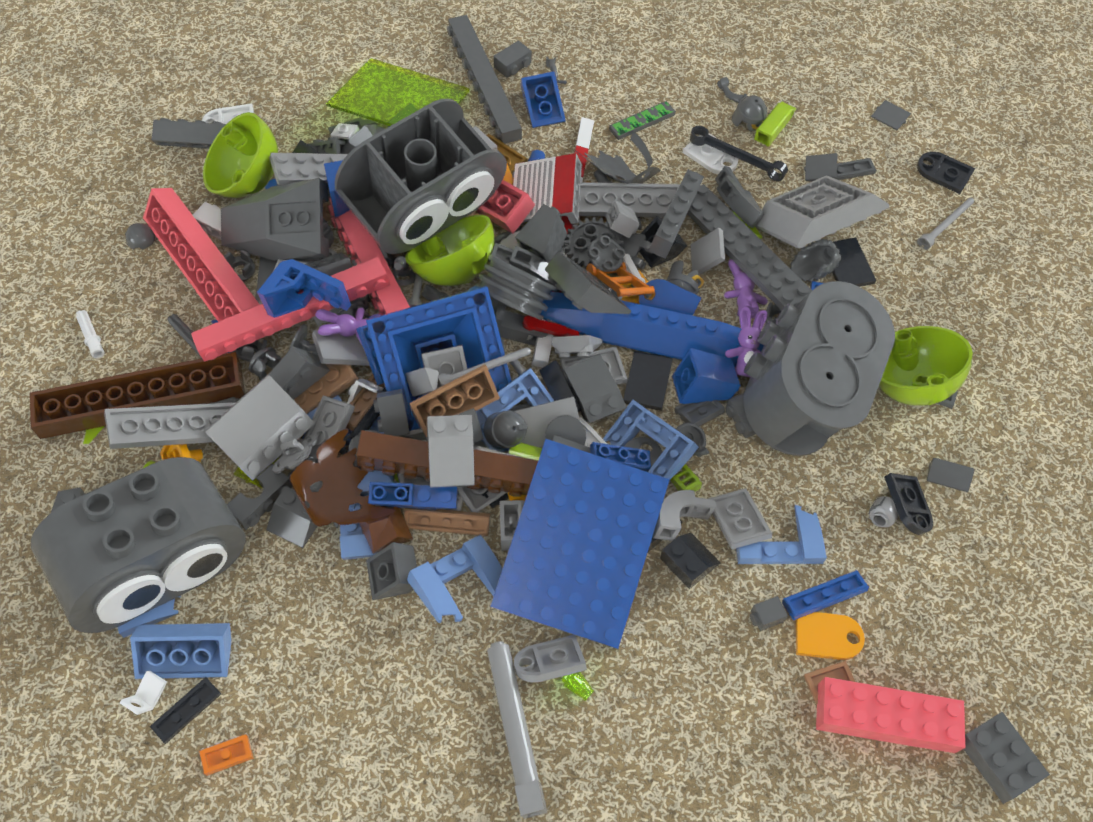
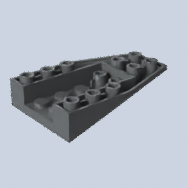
[221,178,329,261]

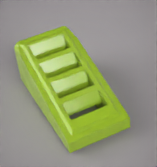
[670,464,702,492]

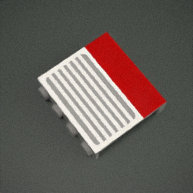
[513,153,582,226]

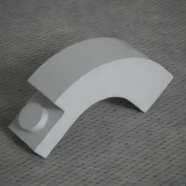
[653,490,716,541]

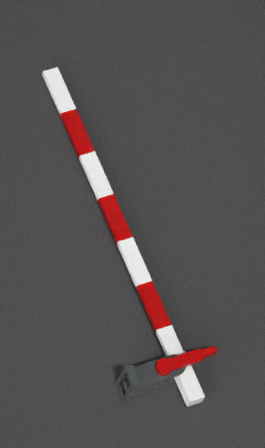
[495,117,594,368]

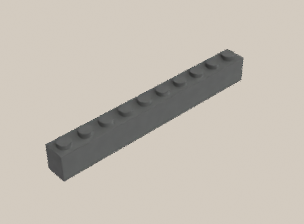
[447,15,522,144]

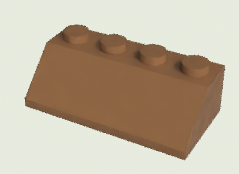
[410,364,500,437]

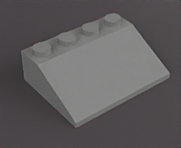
[204,375,315,481]

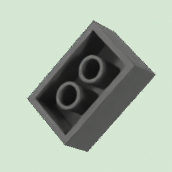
[964,712,1050,804]

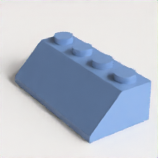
[130,623,231,679]

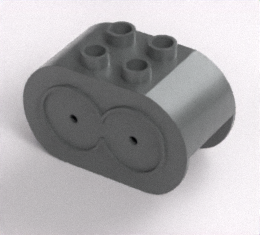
[743,281,895,456]

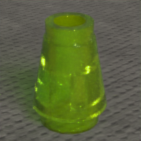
[560,672,594,701]

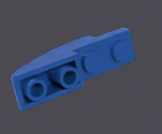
[368,482,458,510]

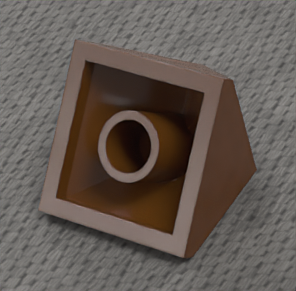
[360,506,413,554]

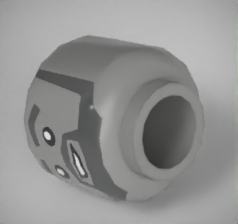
[868,496,899,528]

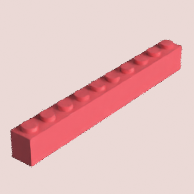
[191,257,390,362]

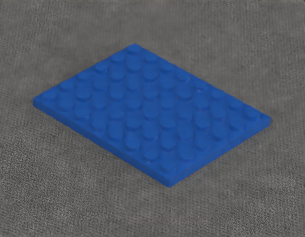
[490,439,670,649]

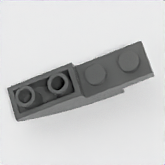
[715,166,764,228]
[489,243,560,293]

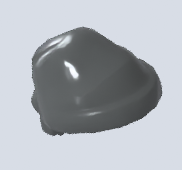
[676,423,709,457]

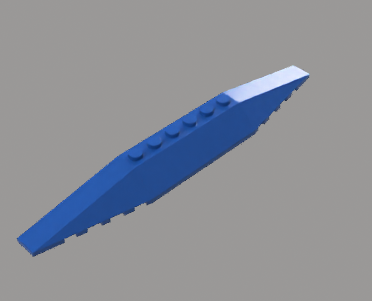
[541,292,764,368]

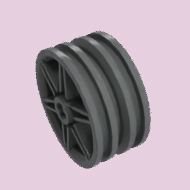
[474,255,557,320]

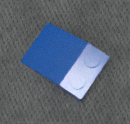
[520,71,566,128]

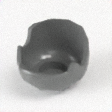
[125,223,155,250]

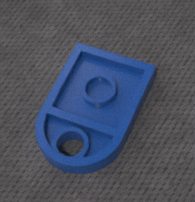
[639,279,702,316]

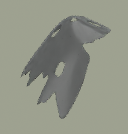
[575,132,661,184]

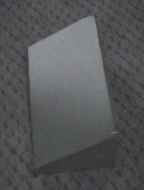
[927,458,975,493]

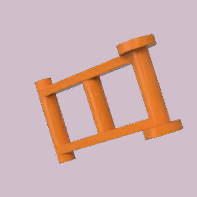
[586,262,655,297]

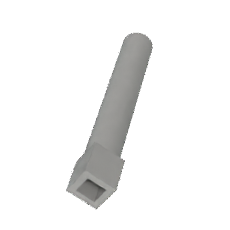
[487,641,548,819]

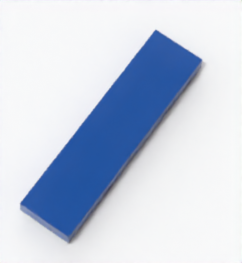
[782,570,869,620]

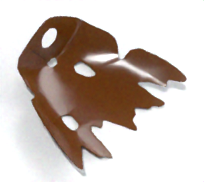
[290,429,396,527]

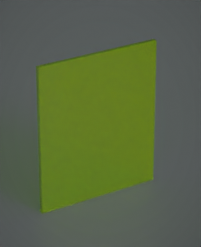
[326,58,470,126]

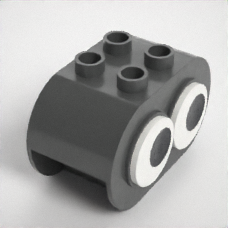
[335,99,507,254]
[30,457,246,633]

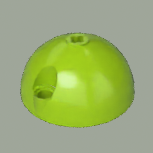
[203,112,278,198]
[405,215,494,286]
[879,326,973,406]

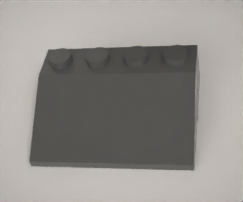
[544,251,631,314]

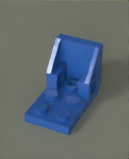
[257,259,351,318]

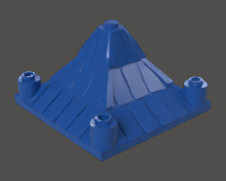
[366,286,512,431]

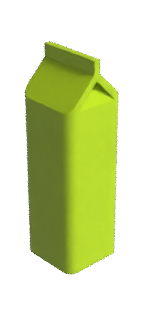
[754,101,796,147]

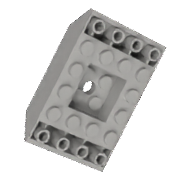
[755,175,889,248]

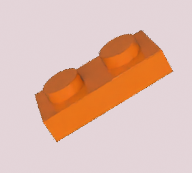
[199,734,254,776]

